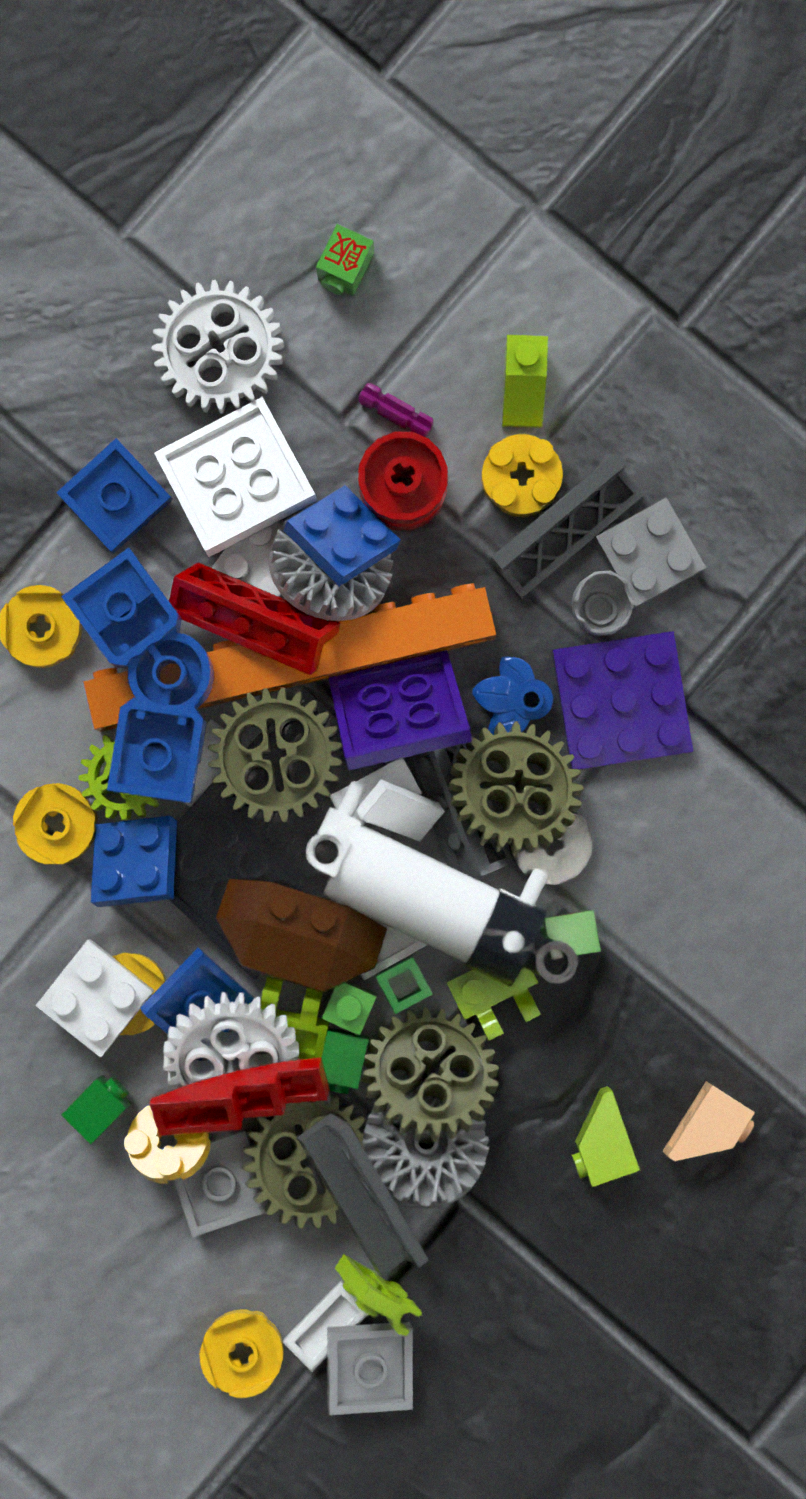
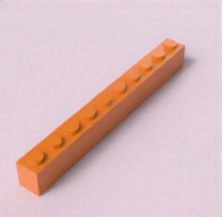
[83,583,496,732]

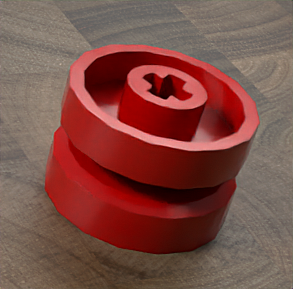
[358,431,448,530]

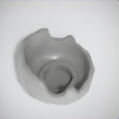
[571,570,634,636]

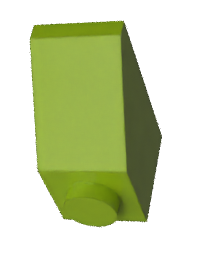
[502,334,548,428]
[572,1086,640,1187]

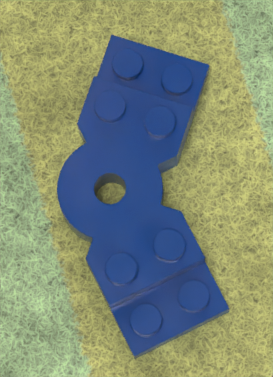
[61,547,214,804]

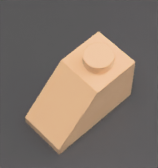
[663,1081,755,1161]

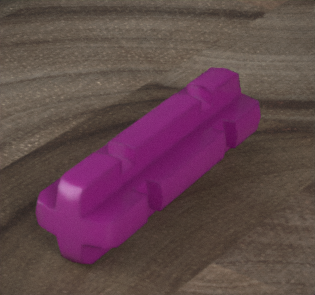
[358,383,434,437]

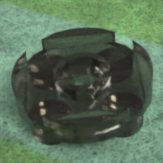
[510,805,593,885]

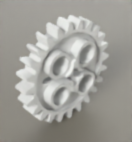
[152,280,284,414]
[163,993,299,1089]

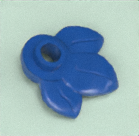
[472,656,554,735]

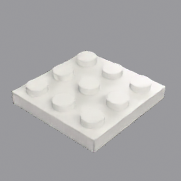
[155,397,318,557]

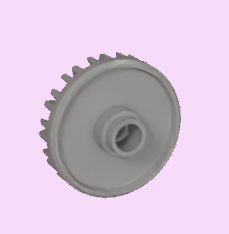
[269,514,393,621]
[362,1080,489,1208]

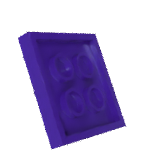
[552,631,693,770]
[328,650,472,770]

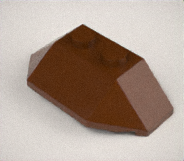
[216,879,387,993]

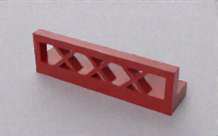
[169,562,341,675]

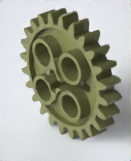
[208,688,343,822]
[448,721,583,855]
[362,1007,499,1142]
[241,1095,365,1229]

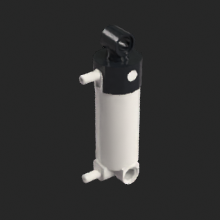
[306,781,578,987]

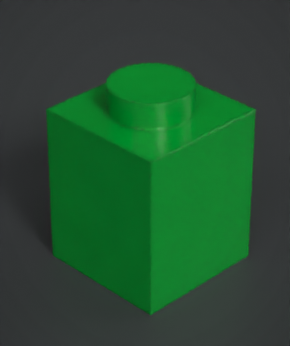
[376,955,433,1014]
[322,1028,369,1094]
[61,1075,132,1144]

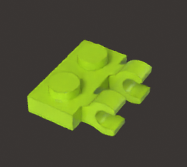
[447,968,541,1041]
[249,976,329,1060]
[335,1254,422,1336]

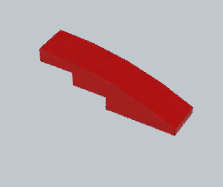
[149,1057,329,1136]

